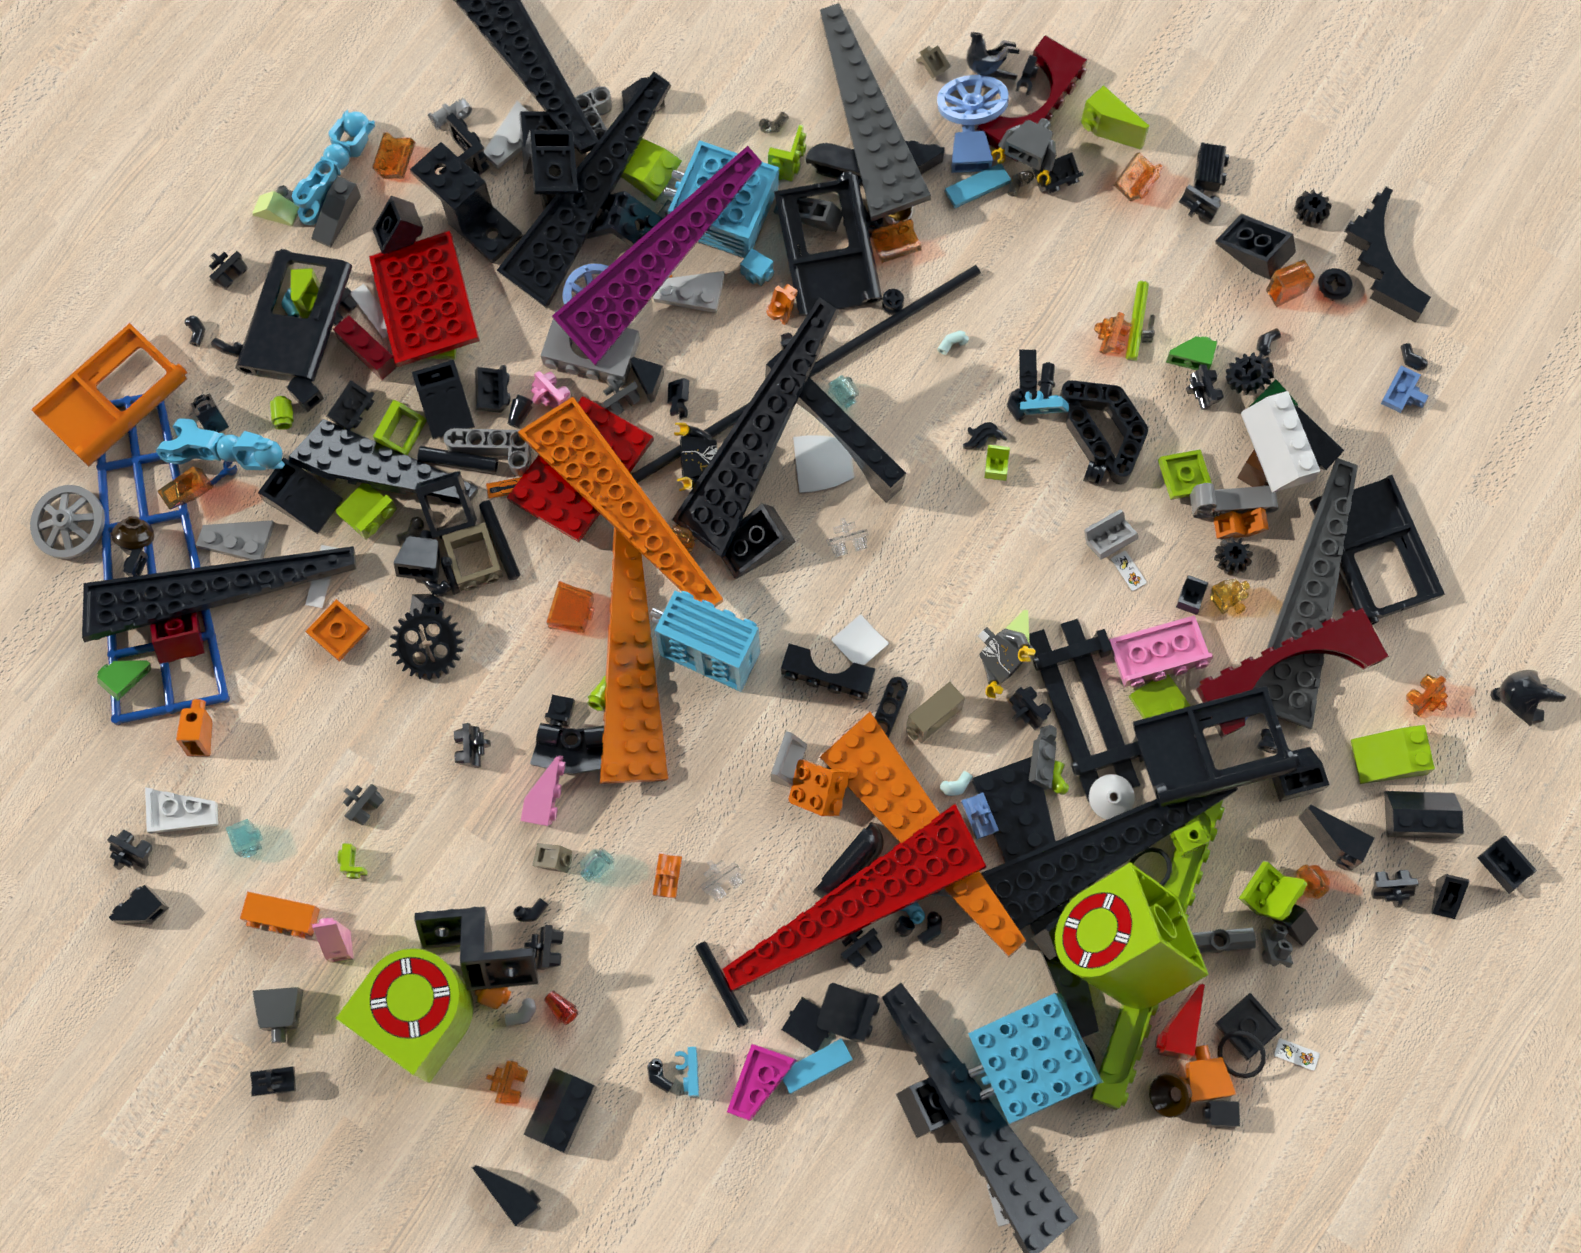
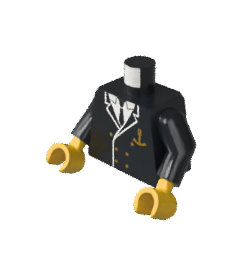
[674,422,718,492]

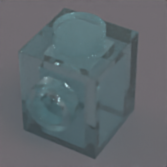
[226,819,263,858]

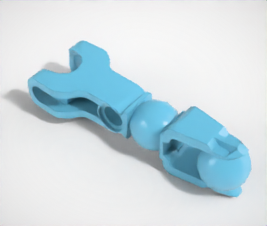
[292,110,375,225]
[156,418,285,470]

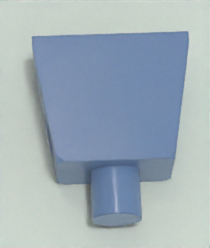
[951,125,993,173]

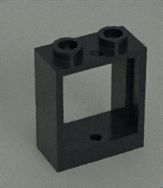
[415,470,477,539]

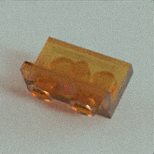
[372,132,416,179]
[1113,152,1163,201]
[872,219,922,263]

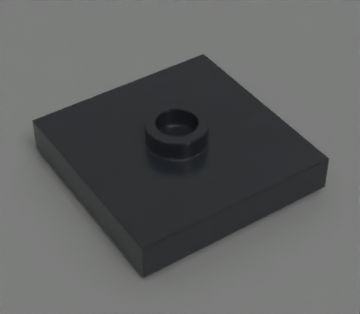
[1215,993,1283,1061]

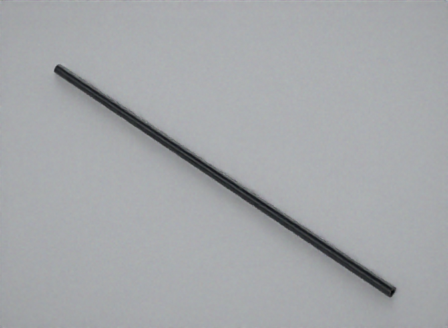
[631,265,981,483]

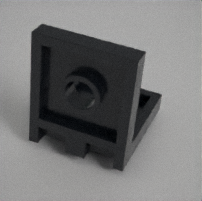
[439,113,490,176]
[586,191,662,247]

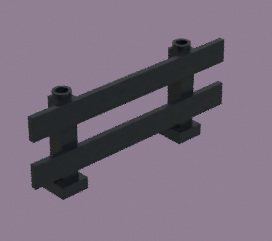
[1029,619,1144,803]

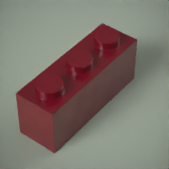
[333,315,397,380]

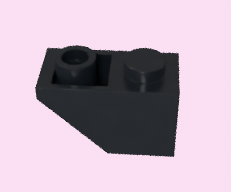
[905,140,945,175]
[191,393,229,433]
[109,884,169,924]

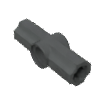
[1192,928,1256,953]

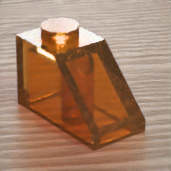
[157,466,214,510]

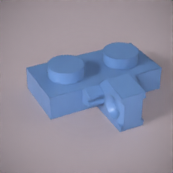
[1381,365,1429,413]

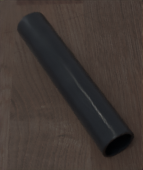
[417,446,498,474]

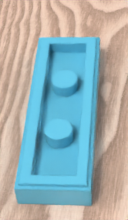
[945,164,1011,208]
[782,1038,853,1094]

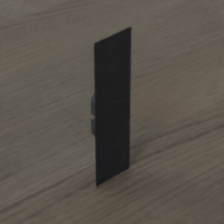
[1019,349,1037,402]

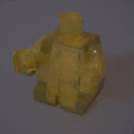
[1210,578,1250,614]

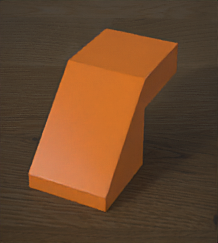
[1214,507,1269,539]

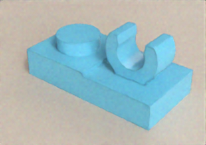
[1020,391,1069,415]
[675,1047,699,1098]

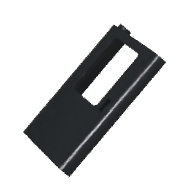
[774,172,883,316]
[235,249,353,381]
[1309,475,1445,625]
[1133,686,1300,808]

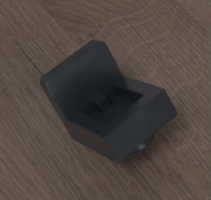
[1176,575,1209,615]

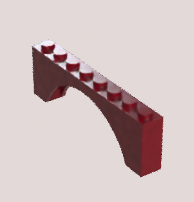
[1196,608,1389,738]

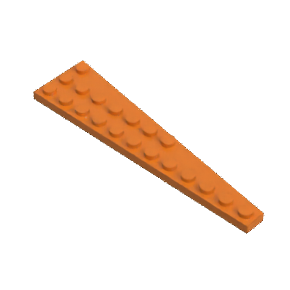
[518,397,724,608]
[600,527,668,784]
[820,712,1026,958]

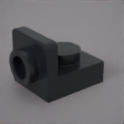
[120,547,149,577]
[545,694,575,727]

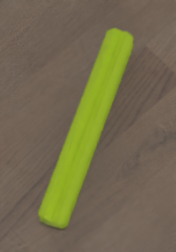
[1126,281,1149,361]

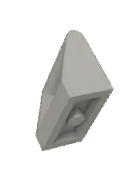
[771,731,807,788]

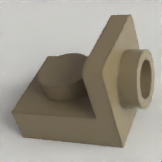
[916,45,951,79]
[532,843,572,873]

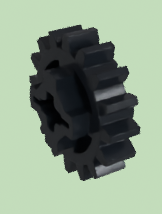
[1226,352,1274,395]

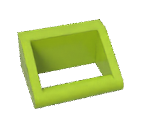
[291,268,320,319]
[373,399,427,456]

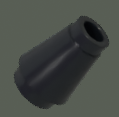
[507,395,533,429]

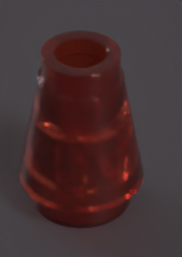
[544,990,578,1025]

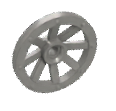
[30,485,105,559]

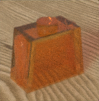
[1266,259,1315,308]
[547,581,595,633]

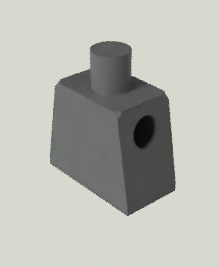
[253,987,303,1044]

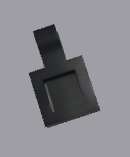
[1016,55,1039,95]
[667,378,689,420]

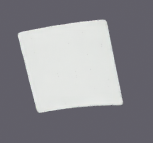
[832,614,889,665]

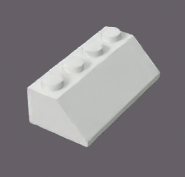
[1241,391,1320,493]

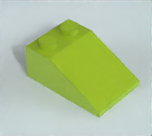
[1081,85,1149,149]
[621,138,682,201]
[1351,725,1435,784]

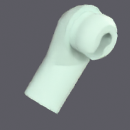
[937,330,969,355]
[940,771,973,796]

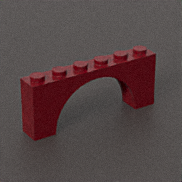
[977,35,1087,162]

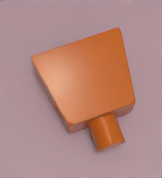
[176,699,212,756]
[1185,1045,1236,1103]

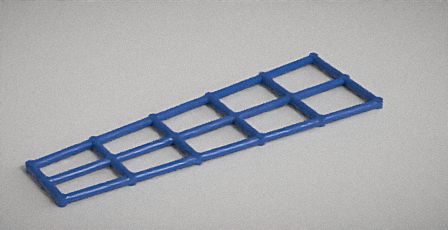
[96,394,230,725]

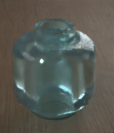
[827,375,859,409]
[580,848,614,883]

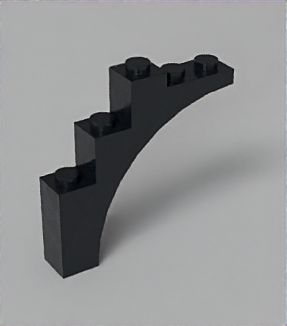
[1344,187,1431,323]

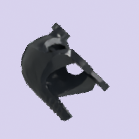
[966,32,1020,80]
[1490,670,1566,726]

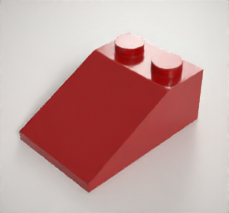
[1155,983,1205,1060]

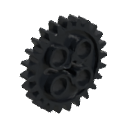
[390,606,464,680]

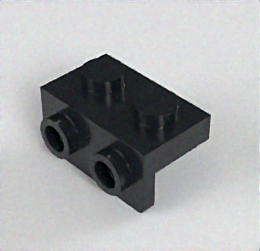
[1032,152,1084,194]
[475,365,510,413]
[326,380,375,430]
[1477,835,1537,894]

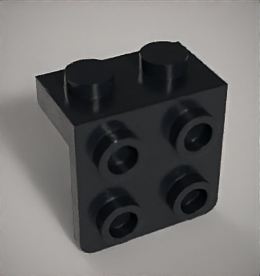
[816,983,880,1043]

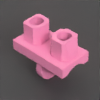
[531,371,570,409]

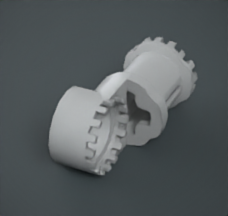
[428,98,472,130]

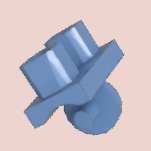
[961,792,999,840]

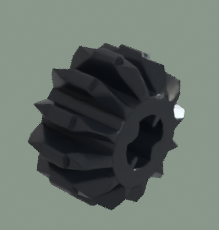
[1294,189,1331,227]
[1214,537,1253,576]

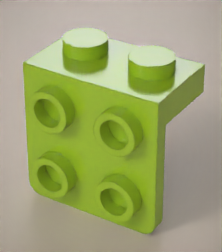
[768,125,807,181]
[336,483,397,540]
[1238,861,1307,920]

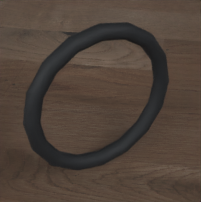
[1129,847,1172,886]
[1217,1030,1266,1079]

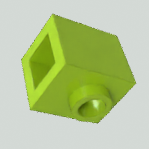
[1170,821,1209,857]

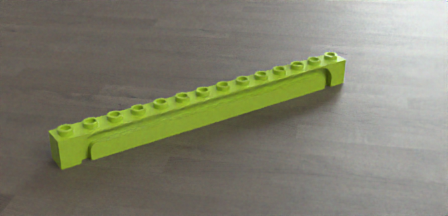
[1089,800,1225,1110]

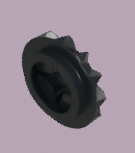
[1317,268,1353,301]

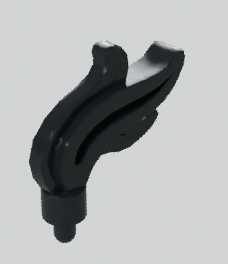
[963,422,1007,450]
[441,556,460,595]

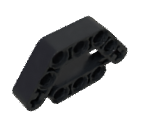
[1060,380,1148,484]

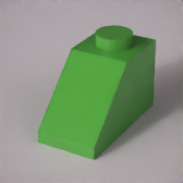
[1166,336,1217,371]
[97,660,151,701]

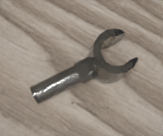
[1141,315,1155,343]

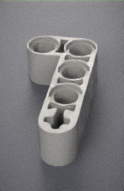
[575,86,612,140]
[444,428,532,477]
[1190,483,1278,518]

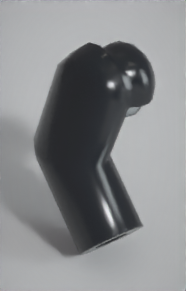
[211,338,243,357]
[917,911,942,946]

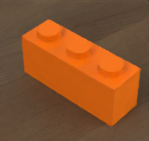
[240,891,320,939]

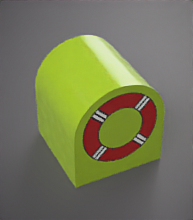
[1055,863,1209,1009]
[335,949,474,1083]

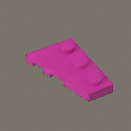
[727,1044,797,1121]

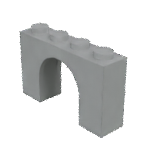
[541,310,640,385]

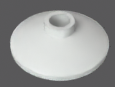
[1089,774,1135,820]

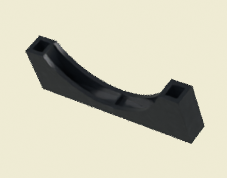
[765,350,906,503]

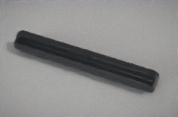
[479,500,521,580]
[695,941,748,1028]

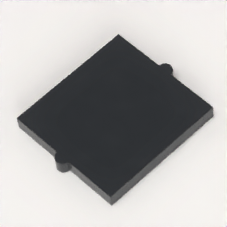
[781,997,829,1052]

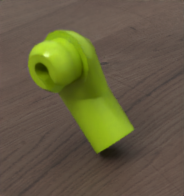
[1052,761,1069,795]

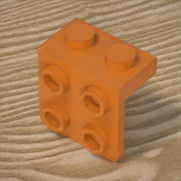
[789,759,850,816]

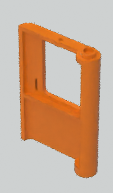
[31,323,188,467]

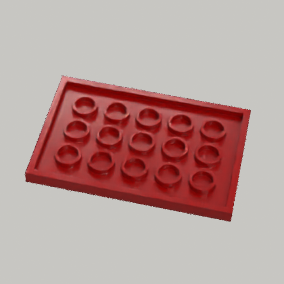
[369,230,480,367]
[507,396,654,543]

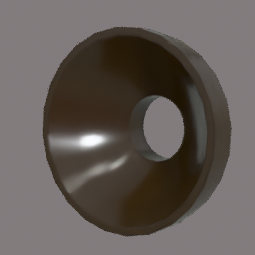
[112,516,154,549]
[1149,1073,1192,1118]

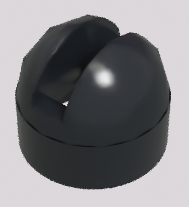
[894,916,915,937]

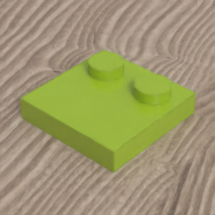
[1158,449,1212,500]
[1129,674,1191,719]

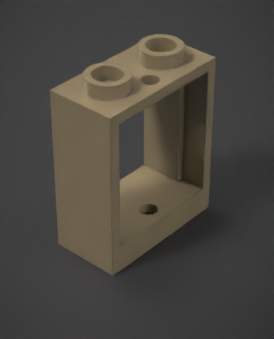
[442,522,503,591]
[906,682,965,743]

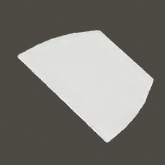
[793,435,854,493]

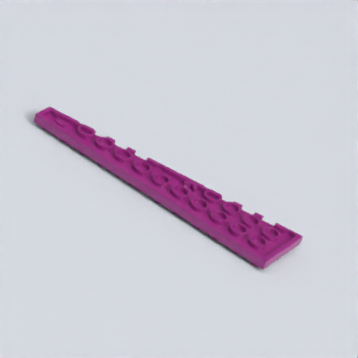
[552,146,762,366]

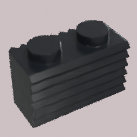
[1193,142,1229,192]

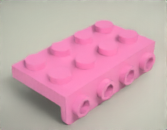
[1109,615,1213,688]

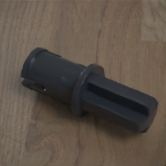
[1038,362,1055,399]

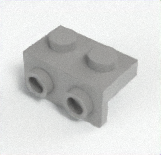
[1084,509,1138,560]

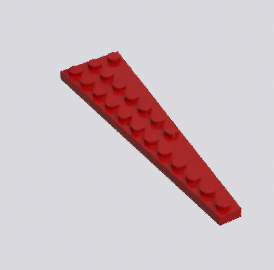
[722,804,987,991]

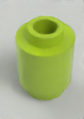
[270,396,294,430]

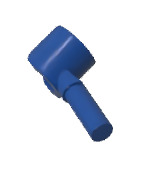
[210,461,237,486]

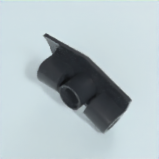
[530,723,604,774]

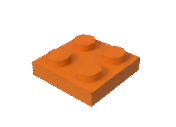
[305,599,370,662]

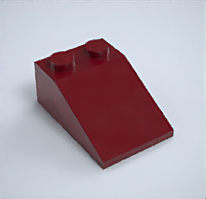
[150,612,205,664]

